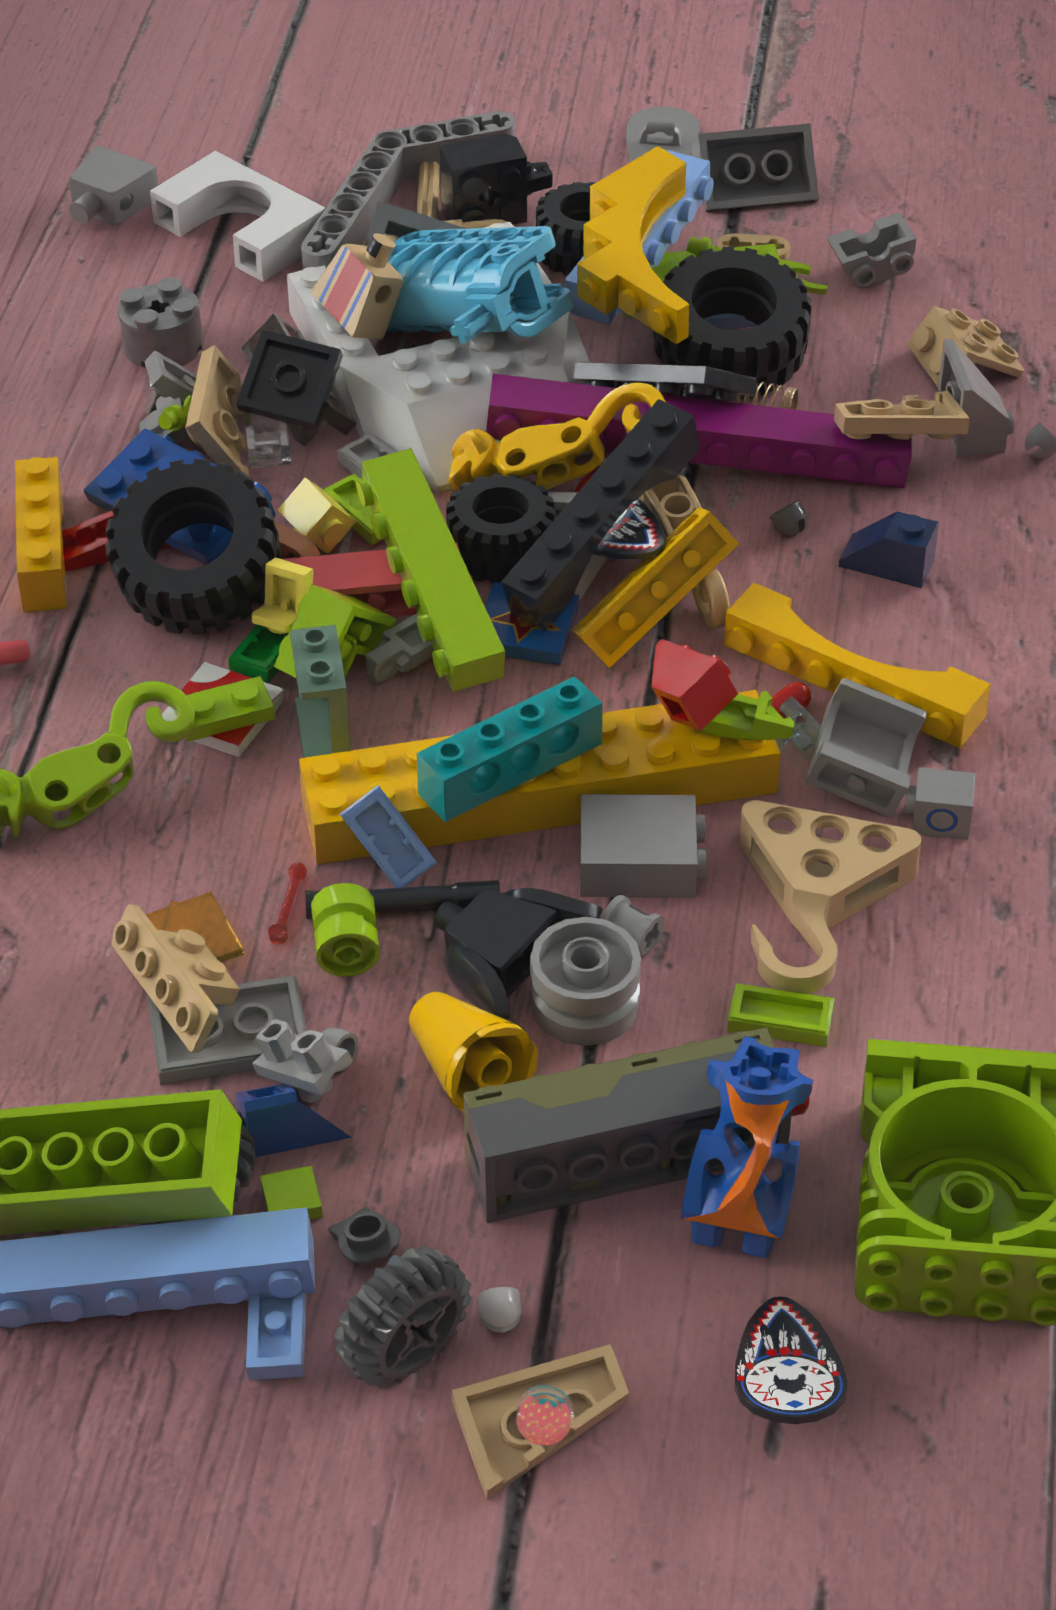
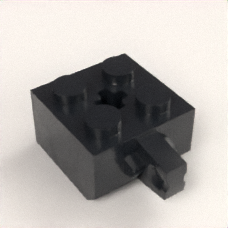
[440,134,553,225]

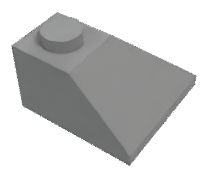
[938,339,1013,457]

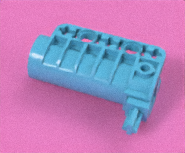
[386,226,574,344]

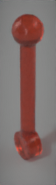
[268,862,307,944]

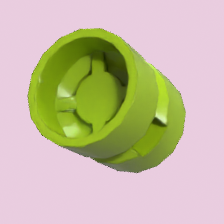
[311,883,380,977]

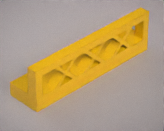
[571,507,739,668]

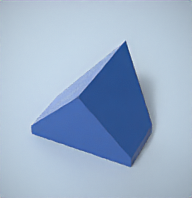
[235,1083,352,1157]

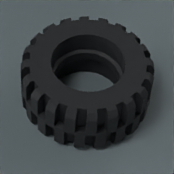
[653,247,812,400]
[105,459,282,635]

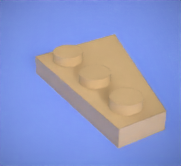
[185,345,249,476]
[834,391,970,440]
[451,1344,629,1500]

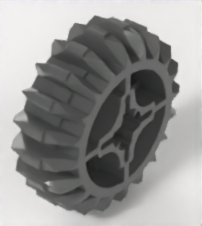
[334,1245,472,1388]

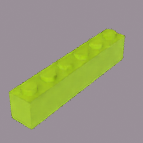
[356,448,505,692]

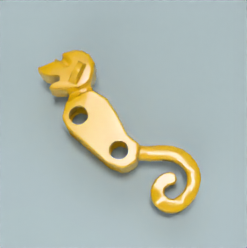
[448,383,666,491]

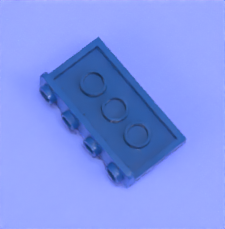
[83,428,276,565]

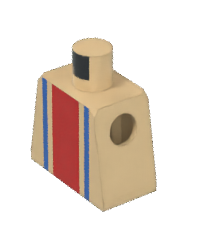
[311,233,403,340]

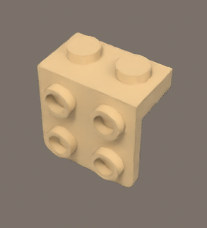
[907,306,1024,387]

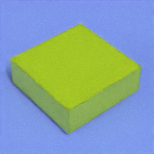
[260,1165,323,1220]

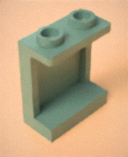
[290,625,351,758]

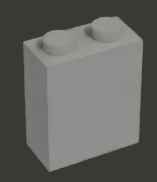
[580,794,706,898]

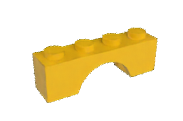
[15,457,67,612]

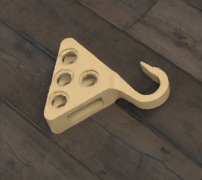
[739,800,922,994]

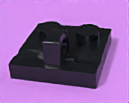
[236,329,343,430]

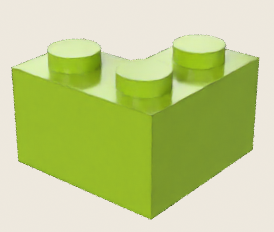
[274,584,397,679]

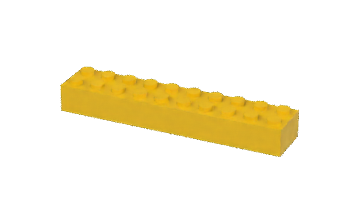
[299,690,781,865]

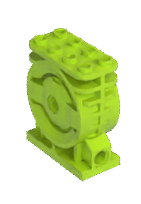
[854,1039,1056,1326]

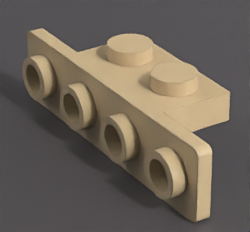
[111,904,240,1053]

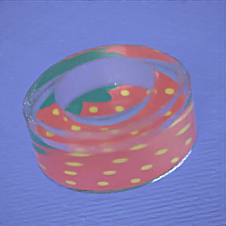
[516,1385,573,1446]

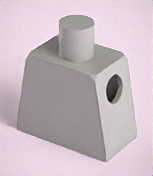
[69,145,158,225]

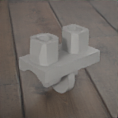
[252,1019,353,1103]

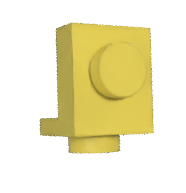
[252,557,313,634]

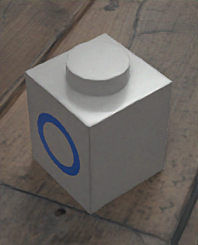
[904,767,975,840]

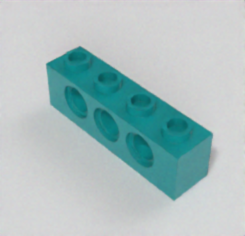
[416,676,603,822]

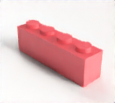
[283,543,459,617]

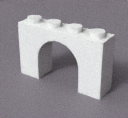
[150,151,325,282]

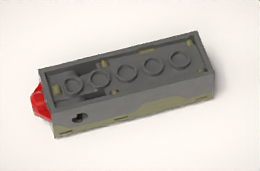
[463,1027,810,1223]

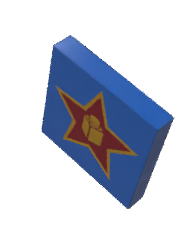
[485,582,579,665]

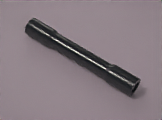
[305,880,500,919]

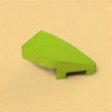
[701,690,795,740]

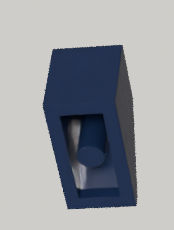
[838,511,939,588]

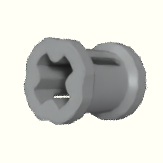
[601,895,665,956]

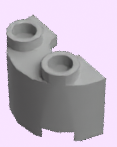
[827,212,916,287]

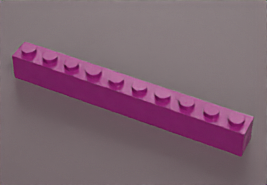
[486,373,912,488]

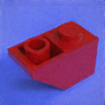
[651,639,739,731]

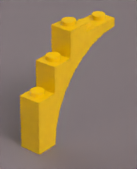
[577,146,689,344]

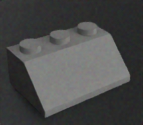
[691,123,819,211]

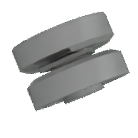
[530,917,641,1046]

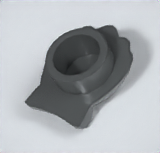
[328,1207,401,1265]

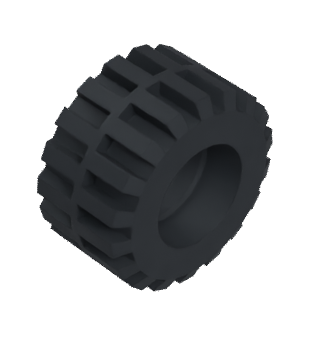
[536,182,596,275]
[446,474,555,584]

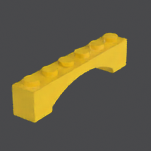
[724,582,991,748]

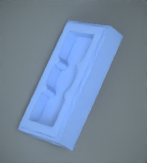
[340,785,437,888]

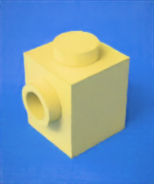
[277,477,356,554]

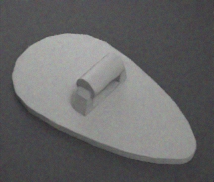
[626,106,700,162]

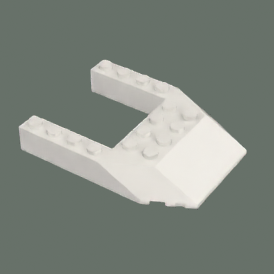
[287,222,591,493]

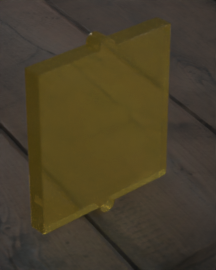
[145,892,244,962]

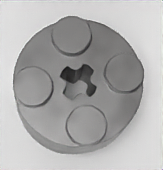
[118,277,204,367]

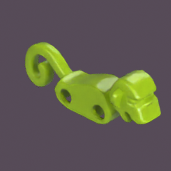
[0,681,195,840]

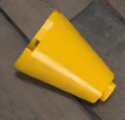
[409,992,538,1113]

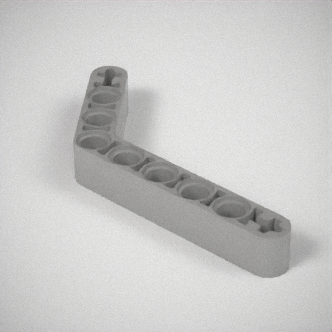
[301,111,515,269]

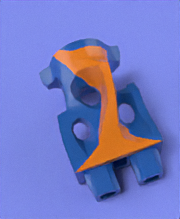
[681,1036,814,1258]

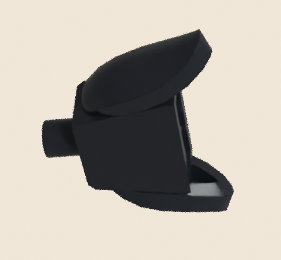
[434,888,603,1020]

